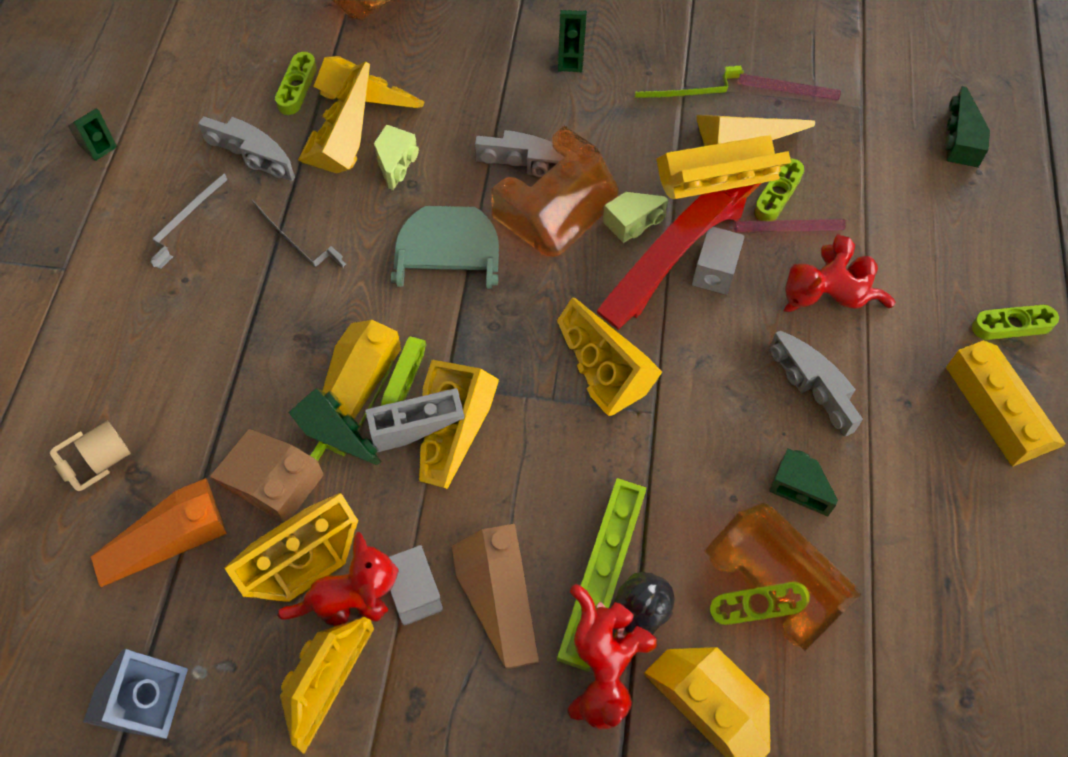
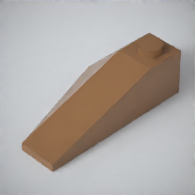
[452,524,539,669]

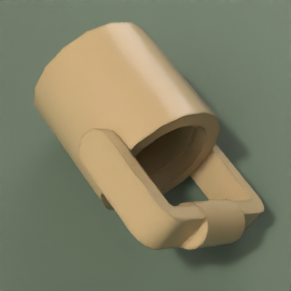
[50,420,131,491]

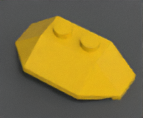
[224,493,358,602]
[280,617,374,754]
[644,647,770,757]

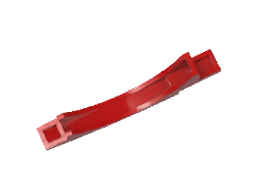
[597,183,762,330]

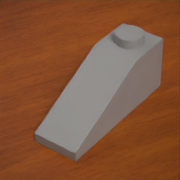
[366,388,464,452]

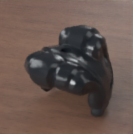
[612,572,675,635]

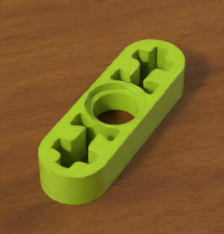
[275,52,317,115]
[754,159,804,222]
[972,305,1059,340]
[381,336,426,406]
[710,581,810,625]

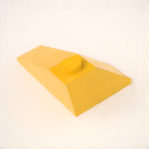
[313,56,424,108]
[298,62,370,173]
[697,115,815,146]
[557,298,662,416]
[322,320,401,419]

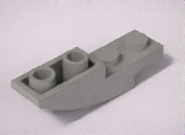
[198,116,295,181]
[475,130,581,180]
[769,331,863,437]

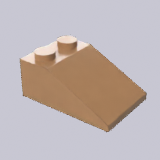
[210,429,324,523]

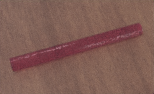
[738,74,841,101]
[734,219,846,232]

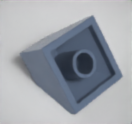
[83,649,188,739]

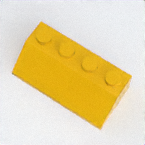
[946,340,1066,467]

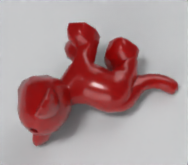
[783,234,896,312]
[277,532,399,626]
[567,584,657,729]

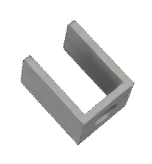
[692,227,744,295]
[389,545,443,625]

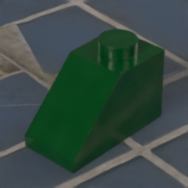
[68,108,117,161]
[769,448,838,517]

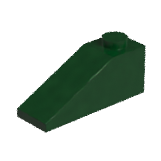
[558,10,587,73]

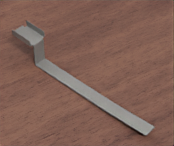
[150,174,227,269]
[252,200,346,268]

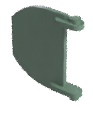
[391,206,499,289]

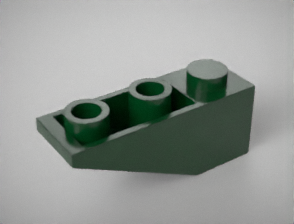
[944,86,990,168]
[288,388,382,465]

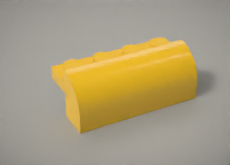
[656,135,791,199]

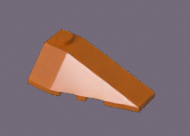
[91,478,227,587]

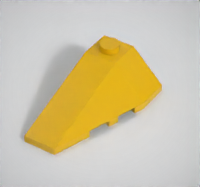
[419,360,499,489]

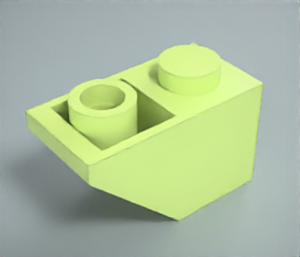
[374,124,419,190]
[603,192,668,243]

